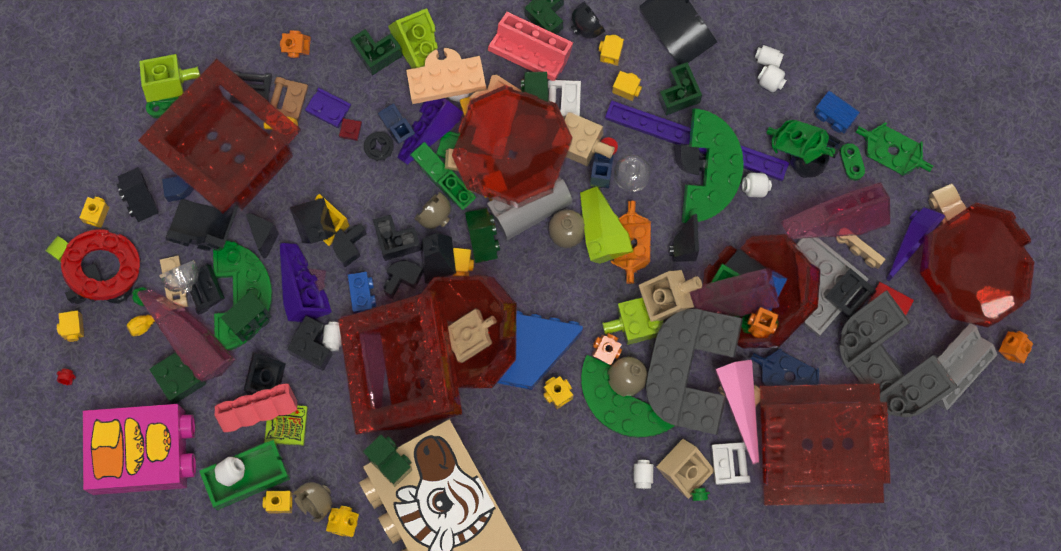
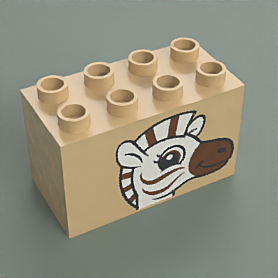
[359,419,522,551]

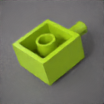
[139,54,200,102]
[602,297,664,345]

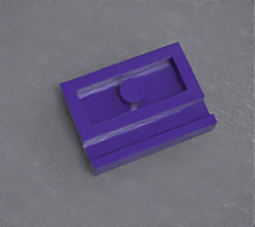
[305,87,351,128]

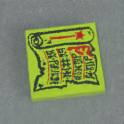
[264,406,308,446]

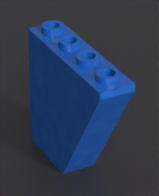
[493,311,583,390]

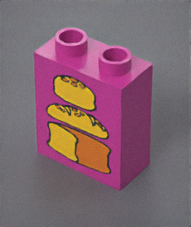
[83,404,196,495]

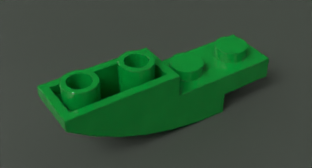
[410,142,477,210]

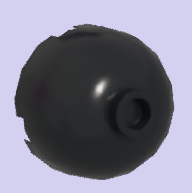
[571,1,606,39]
[790,154,830,178]

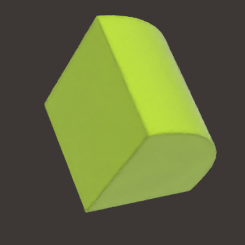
[45,236,68,263]

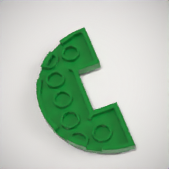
[682,108,743,223]
[213,241,273,353]
[581,355,675,438]

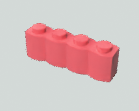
[215,384,297,432]

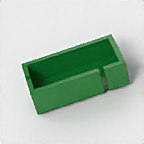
[199,440,291,510]

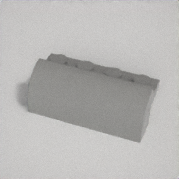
[487,166,572,240]
[936,323,997,410]

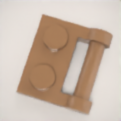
[266,77,308,121]

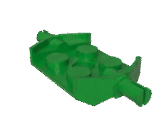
[767,120,835,164]
[856,122,934,176]

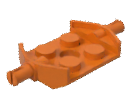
[611,201,651,284]

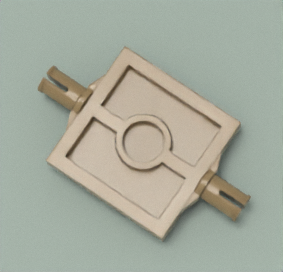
[440,309,497,363]

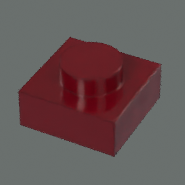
[339,118,362,141]

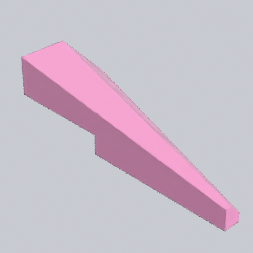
[716,360,759,464]

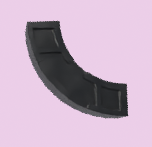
[640,0,717,65]
[166,199,239,251]

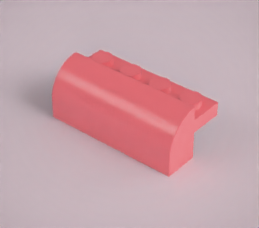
[488,12,573,81]

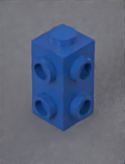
[348,272,377,318]

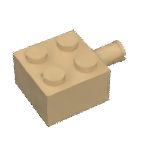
[552,112,615,166]
[639,270,702,322]

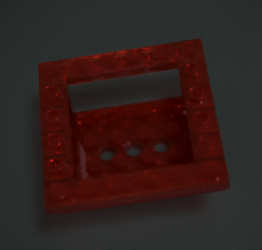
[138,58,301,214]
[338,291,462,435]
[760,384,890,505]

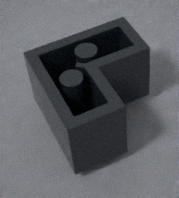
[117,167,159,222]
[373,215,421,261]
[287,316,333,371]

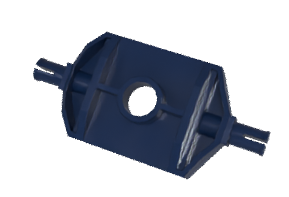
[750,348,830,404]

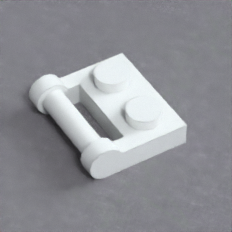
[546,80,581,119]
[711,443,750,485]

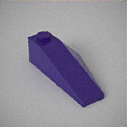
[397,98,463,165]
[886,207,946,281]
[280,243,332,322]

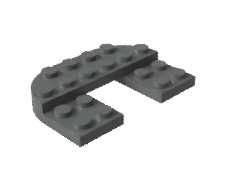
[840,291,958,417]
[646,309,743,435]

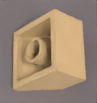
[657,439,714,499]

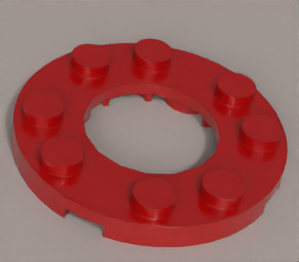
[61,229,140,300]

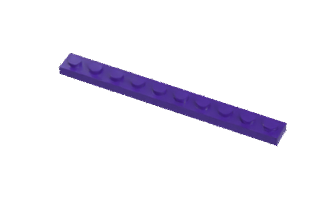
[605,100,789,181]

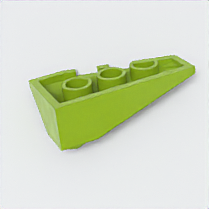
[388,8,438,69]
[580,187,634,264]

